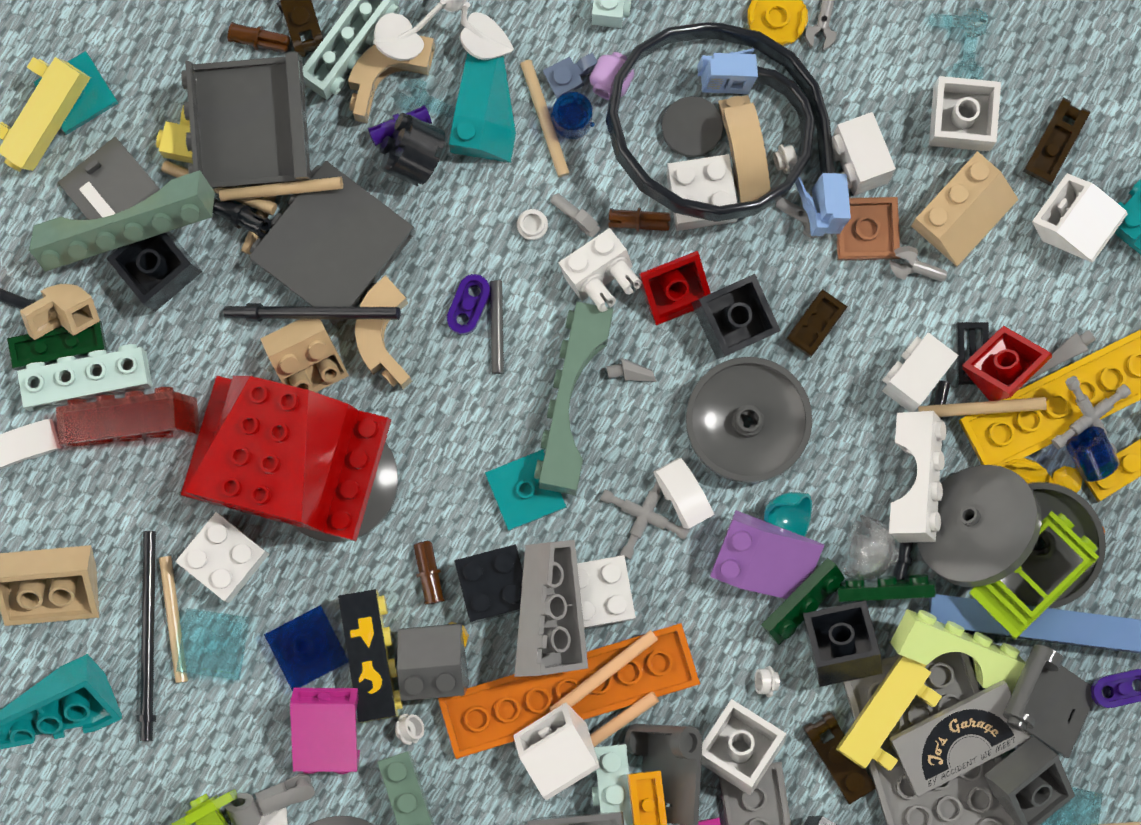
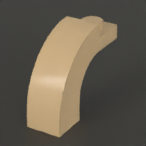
[348,36,435,123]
[718,95,771,203]
[355,275,412,389]

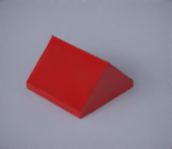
[639,251,711,326]
[962,326,1052,401]

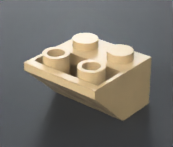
[260,319,349,392]

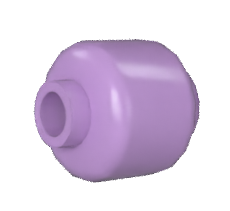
[589,52,635,100]

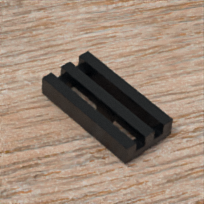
[956,322,989,385]

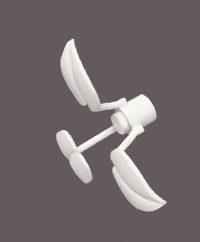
[374,0,514,61]

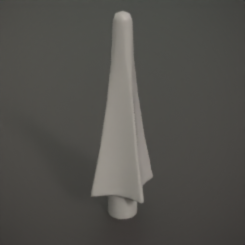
[1026,330,1095,383]

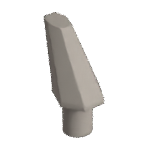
[606,358,656,382]

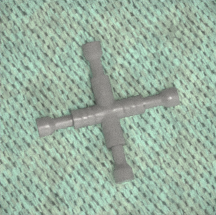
[1051,376,1131,457]
[600,479,690,560]

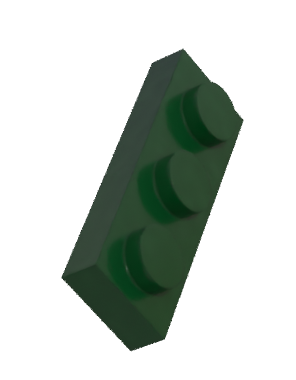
[7,320,107,370]
[761,558,845,645]
[838,574,937,602]

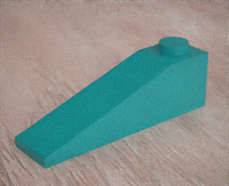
[449,52,516,163]
[0,654,122,749]

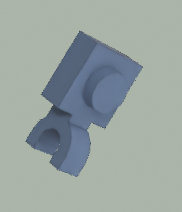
[543,52,598,99]

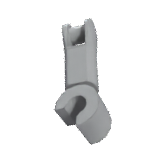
[224,773,315,825]

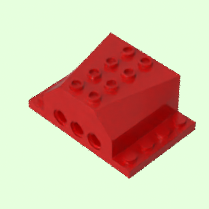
[181,375,392,542]

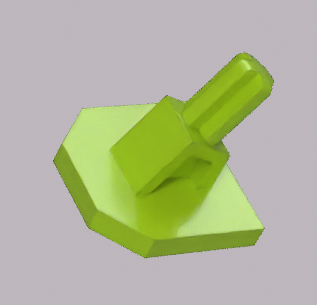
[172,789,237,825]

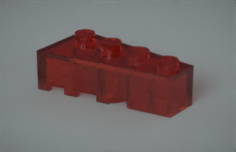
[56,387,199,447]

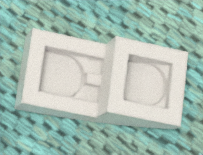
[0,419,61,469]
[653,458,715,529]

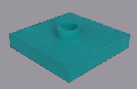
[33,51,118,135]
[485,449,567,531]

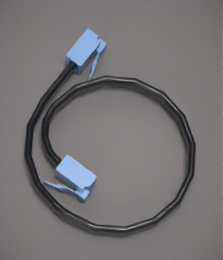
[606,22,851,236]

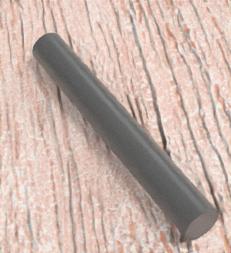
[490,280,504,374]

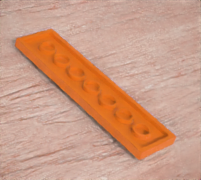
[438,623,700,759]

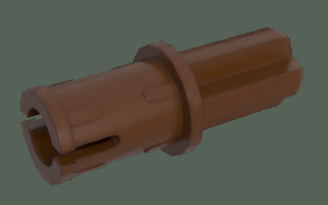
[227,22,290,53]
[608,208,671,232]
[414,541,445,605]

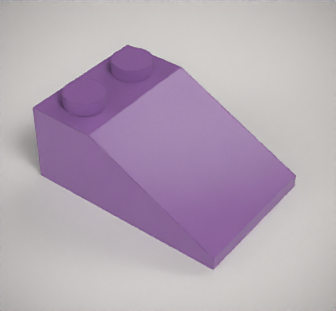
[710,510,824,599]

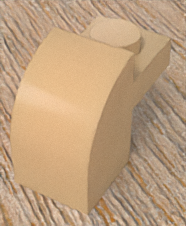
[20,284,100,340]

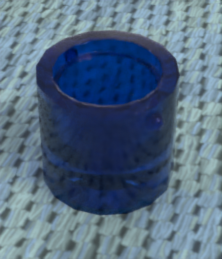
[551,92,595,139]
[1066,426,1120,482]

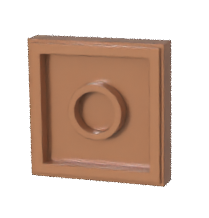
[836,197,900,260]

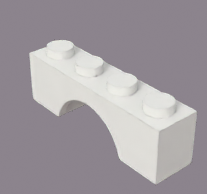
[889,411,946,543]

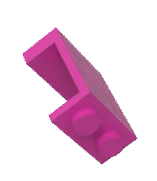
[290,688,360,774]

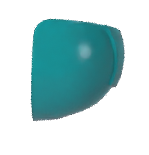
[764,492,812,537]

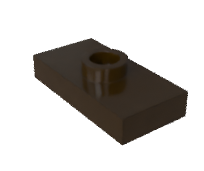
[786,289,848,358]

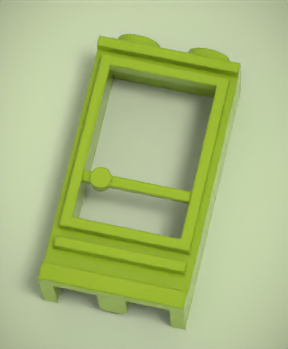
[969,511,1099,640]

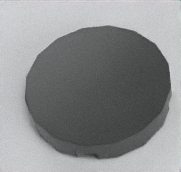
[661,96,723,158]

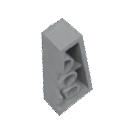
[514,540,588,677]

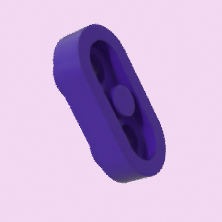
[447,274,490,335]
[1091,669,1141,708]

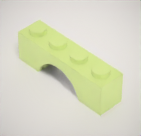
[890,609,1025,694]

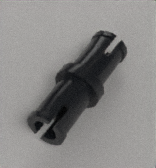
[212,195,271,237]

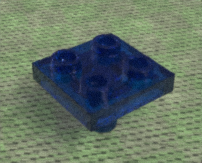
[264,605,349,691]

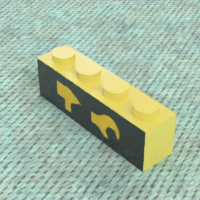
[338,589,403,723]

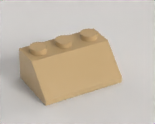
[911,151,1019,266]
[0,545,99,626]

